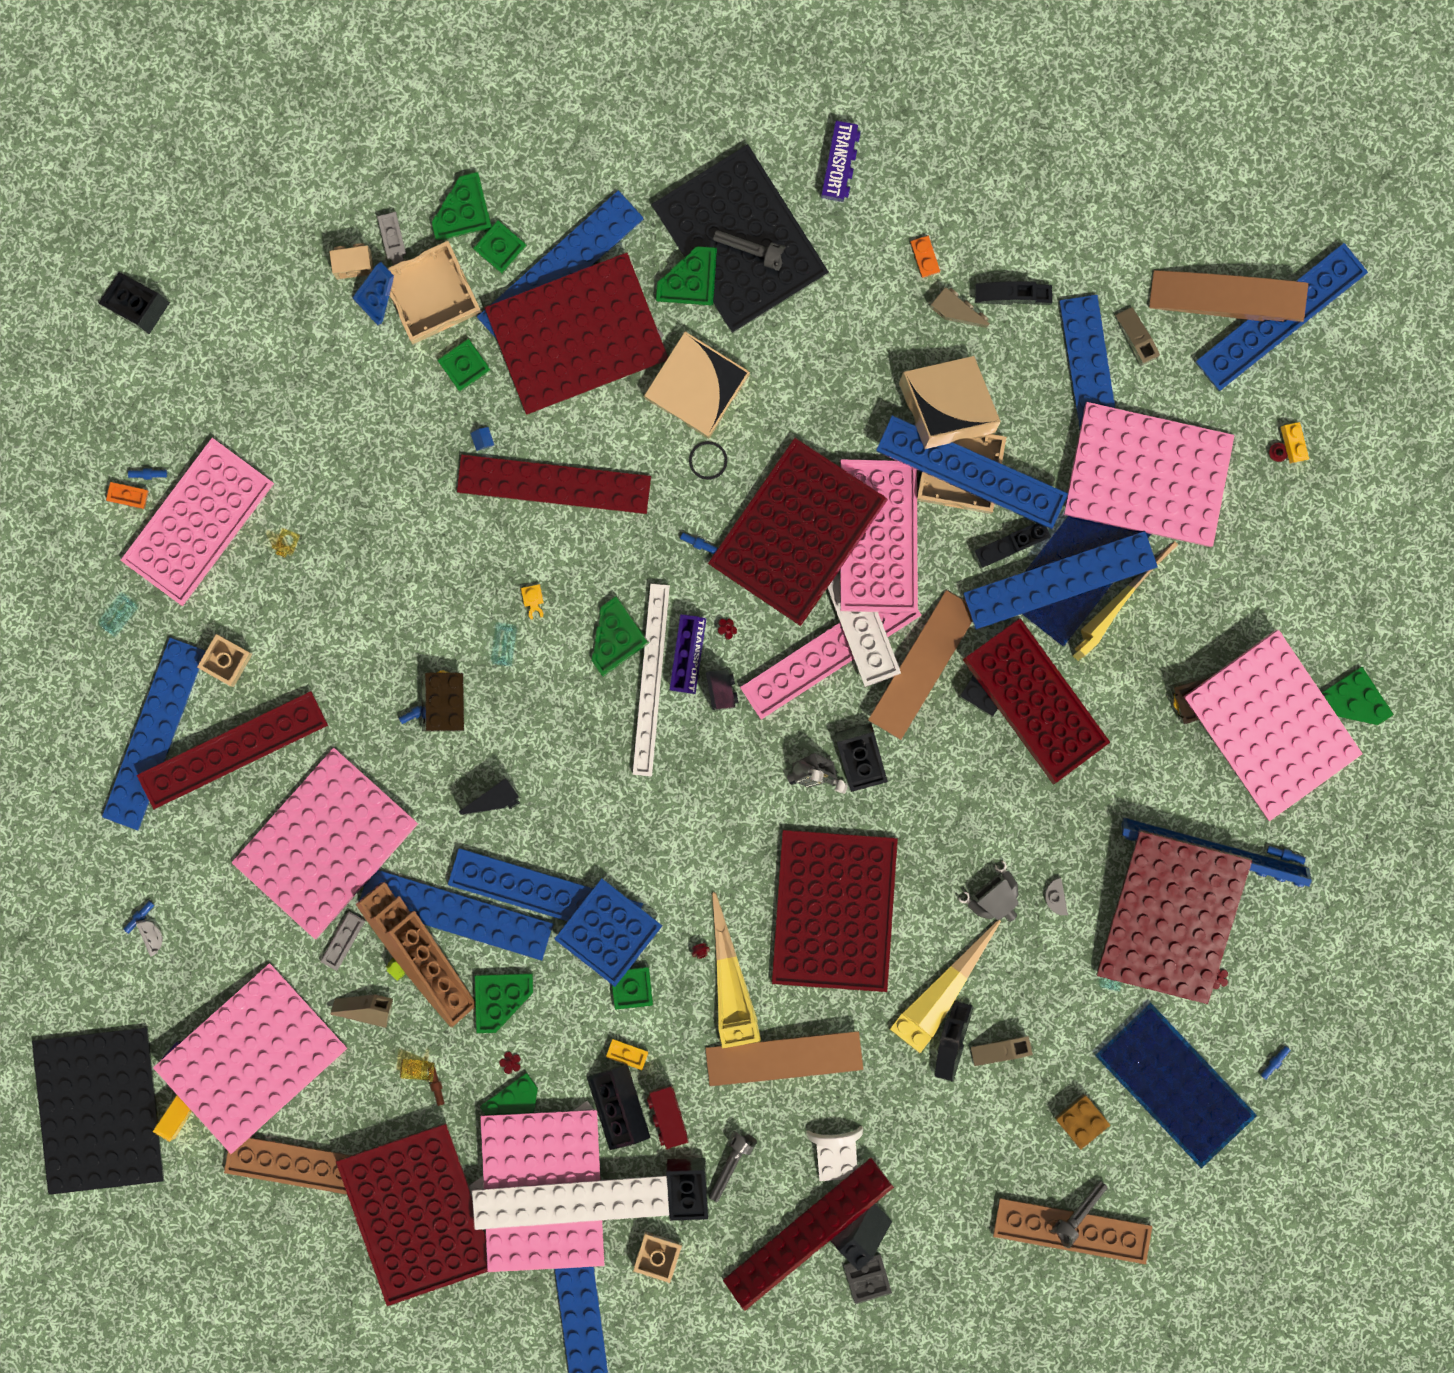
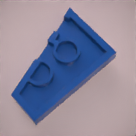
[353,262,394,326]

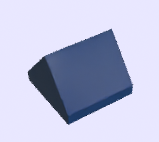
[471,427,494,451]

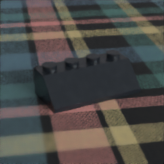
[587,1064,651,1150]

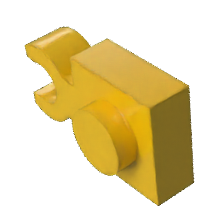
[521,584,544,620]

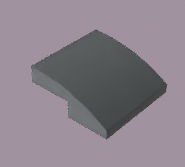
[844,1254,892,1305]

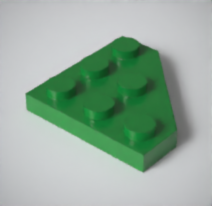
[432,172,492,242]
[656,247,717,306]
[591,596,649,677]
[1322,667,1394,725]
[475,973,534,1034]
[480,1073,538,1115]

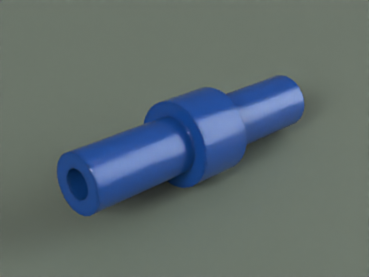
[128,468,167,480]
[680,532,718,554]
[399,706,422,724]
[1267,846,1306,865]
[123,900,155,934]
[1260,1046,1291,1080]

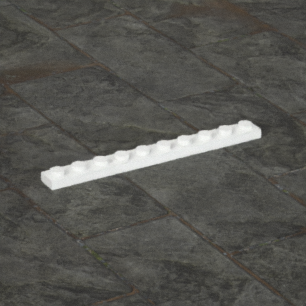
[633,584,670,776]

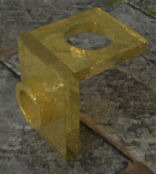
[271,529,300,558]
[400,1059,435,1082]

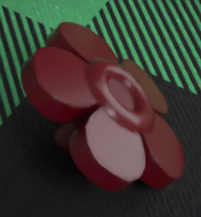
[718,619,737,640]
[1213,969,1228,989]
[499,1052,521,1074]

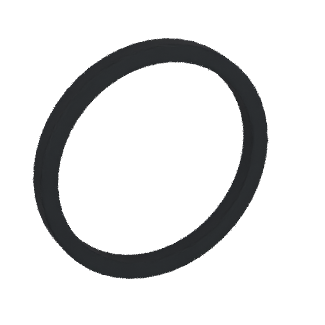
[689,441,727,480]

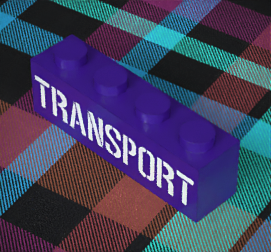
[821,121,861,202]
[669,614,706,694]

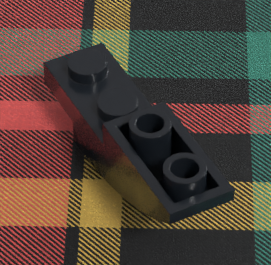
[974,281,1052,305]
[973,523,1051,569]
[934,1001,974,1082]

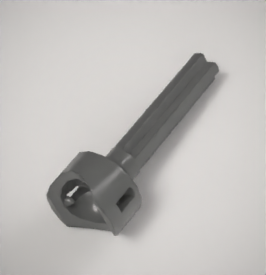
[713,230,786,271]
[709,1131,757,1202]
[1050,1181,1107,1248]

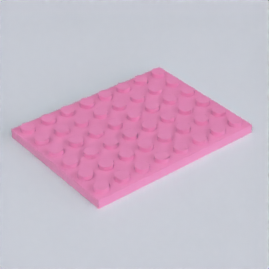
[1063,402,1234,547]
[1183,629,1362,821]
[232,748,419,939]
[153,963,347,1154]
[481,1110,604,1272]

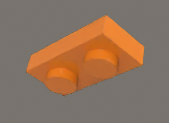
[910,235,940,278]
[106,482,149,509]

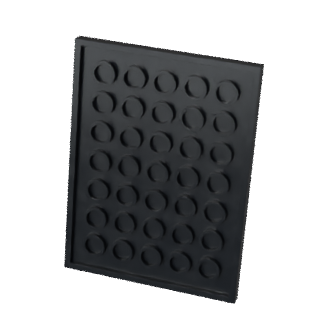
[651,144,829,333]
[32,1027,164,1195]

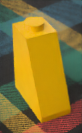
[153,1095,192,1142]

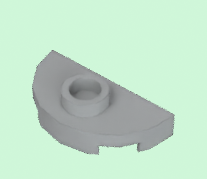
[1045,877,1068,915]
[136,920,163,957]

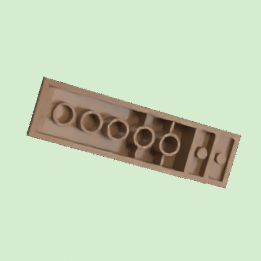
[1149,271,1308,322]
[868,590,972,740]
[356,882,476,1027]
[705,1031,863,1086]

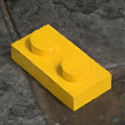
[1281,422,1309,464]
[606,1039,649,1070]

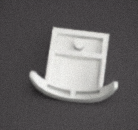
[806,1126,863,1181]

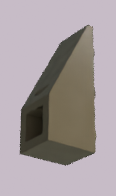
[930,287,990,328]
[1115,307,1160,367]
[330,994,393,1028]
[970,1035,1033,1066]

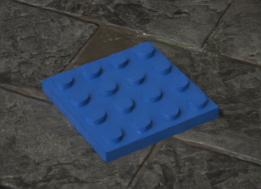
[554,878,663,987]

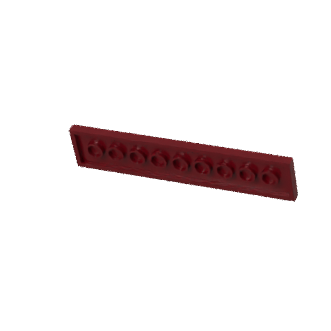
[457,455,651,514]
[137,691,328,810]
[722,1158,894,1311]

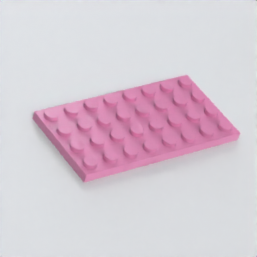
[120,438,274,606]
[840,459,918,613]

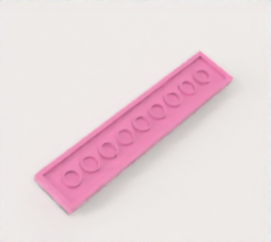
[740,610,921,720]

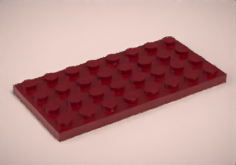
[962,618,1110,785]

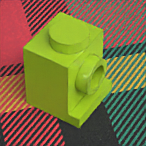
[386,958,406,981]

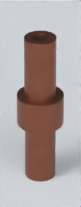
[428,1067,445,1106]

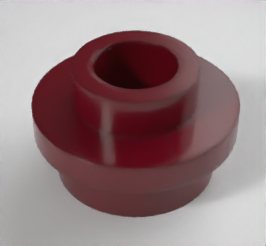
[1269,443,1288,462]
[691,943,710,959]

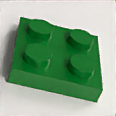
[473,221,527,274]
[437,339,491,392]
[612,967,653,1010]

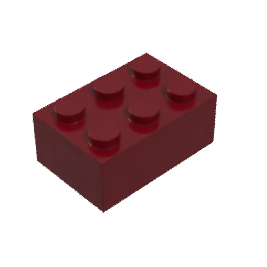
[647,1084,689,1149]

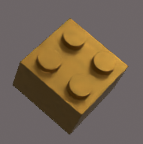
[1054,1094,1110,1150]

